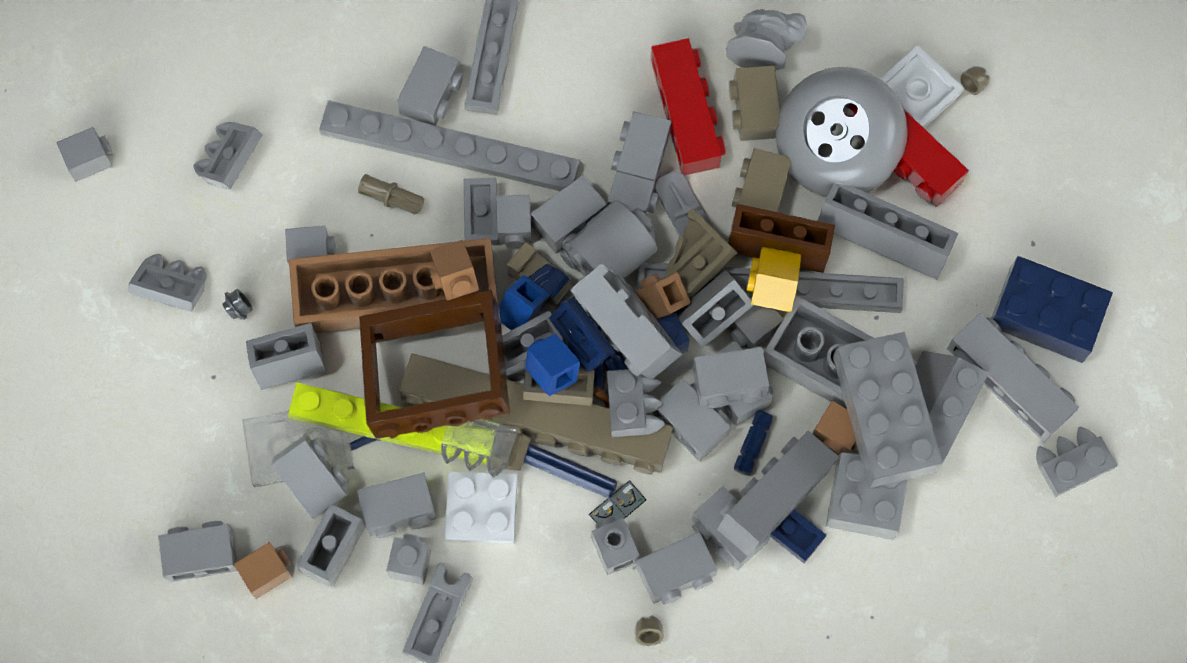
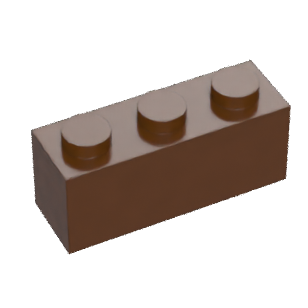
[728,204,835,273]

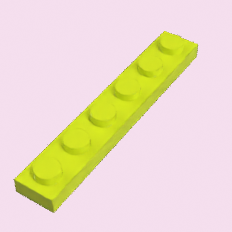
[288,382,496,465]

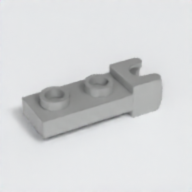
[402,563,472,663]

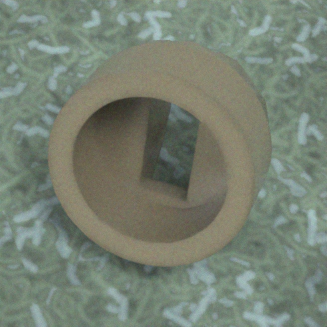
[960,66,989,95]
[635,616,664,646]

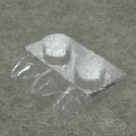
[441,419,518,478]

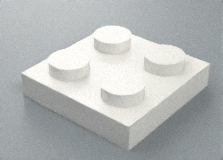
[881,45,964,128]
[445,471,517,544]

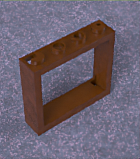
[359,290,510,439]

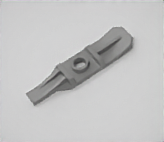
[655,171,728,280]

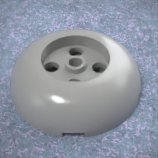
[776,67,908,197]

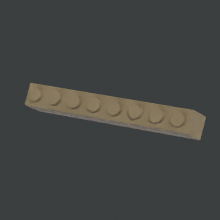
[399,353,673,475]

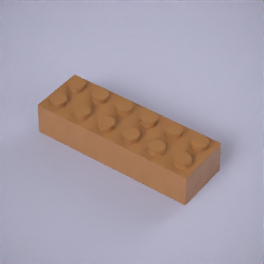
[289,238,497,333]

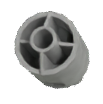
[560,201,658,280]

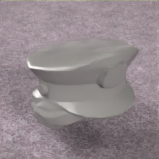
[726,9,807,70]

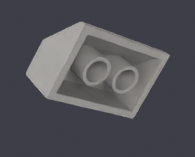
[915,351,989,462]

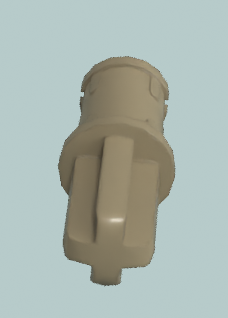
[358,174,424,214]

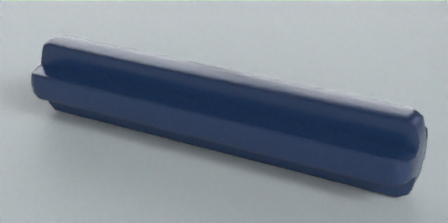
[524,443,617,498]

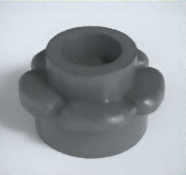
[222,289,253,320]

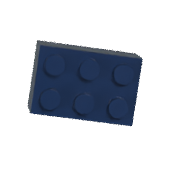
[991,256,1113,363]

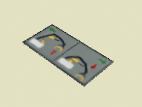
[589,480,646,524]

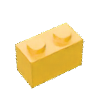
[747,247,801,312]

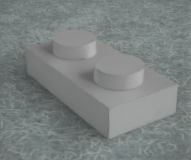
[464,178,498,244]

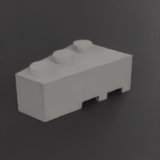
[570,263,682,380]

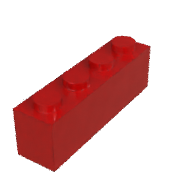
[650,38,726,175]
[845,104,969,207]

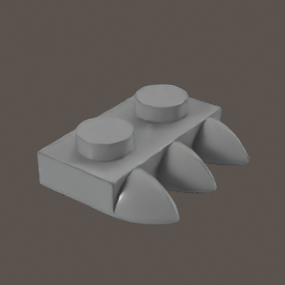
[193,122,262,189]
[129,254,206,312]
[607,369,664,437]
[1036,426,1118,497]

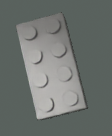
[764,296,917,409]
[833,332,943,488]

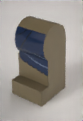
[507,242,573,306]

